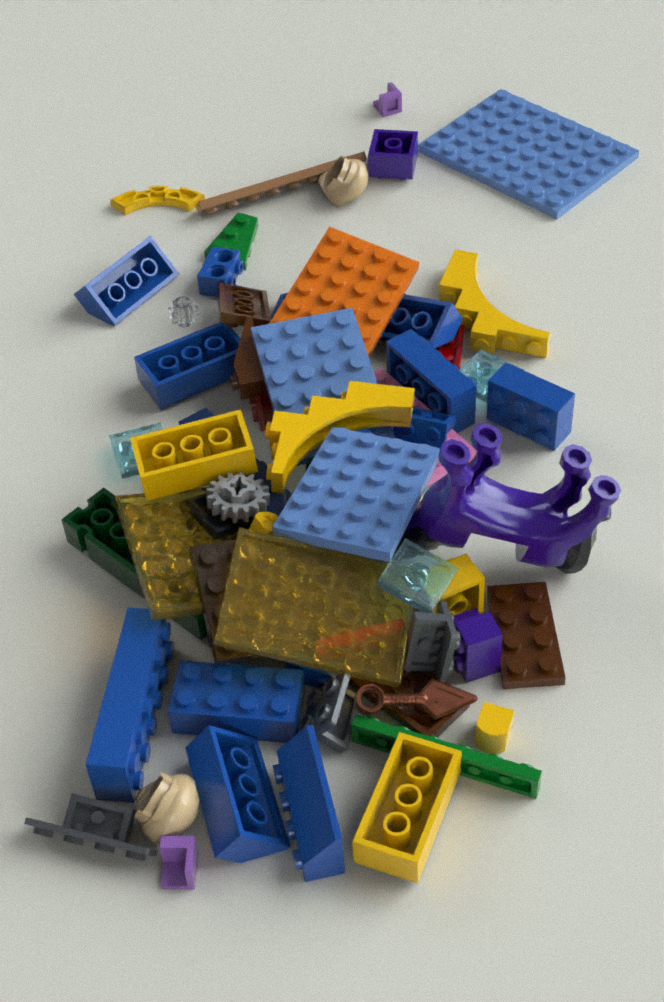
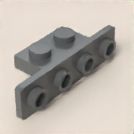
[24,794,158,861]

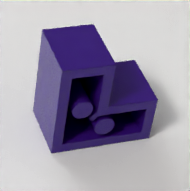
[453,608,503,683]

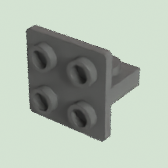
[402,601,460,683]
[298,671,362,754]

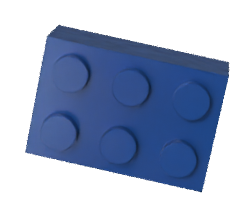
[486,362,575,451]

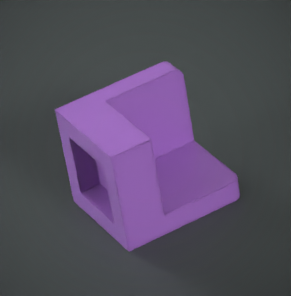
[373,82,402,117]
[160,836,198,889]

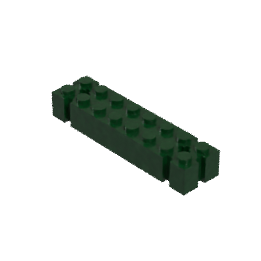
[61,487,211,648]

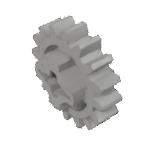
[206,472,270,523]

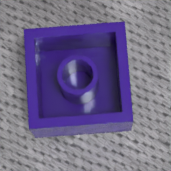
[368,129,418,180]

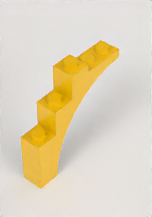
[439,249,550,358]
[265,381,415,494]

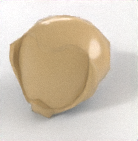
[318,156,368,207]
[133,772,200,844]

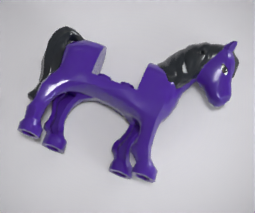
[373,423,621,574]

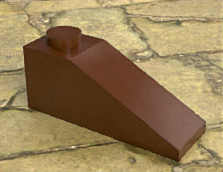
[230,317,268,400]

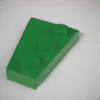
[204,212,258,270]

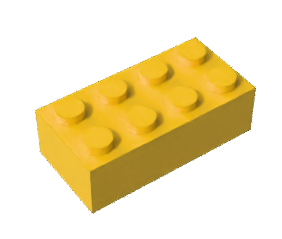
[130,409,258,501]
[352,732,462,884]

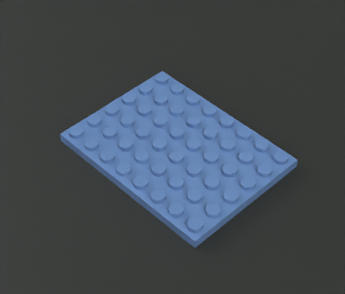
[418,89,639,219]

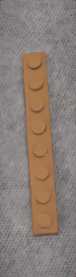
[195,151,367,216]

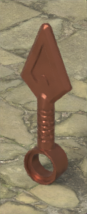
[354,679,478,720]

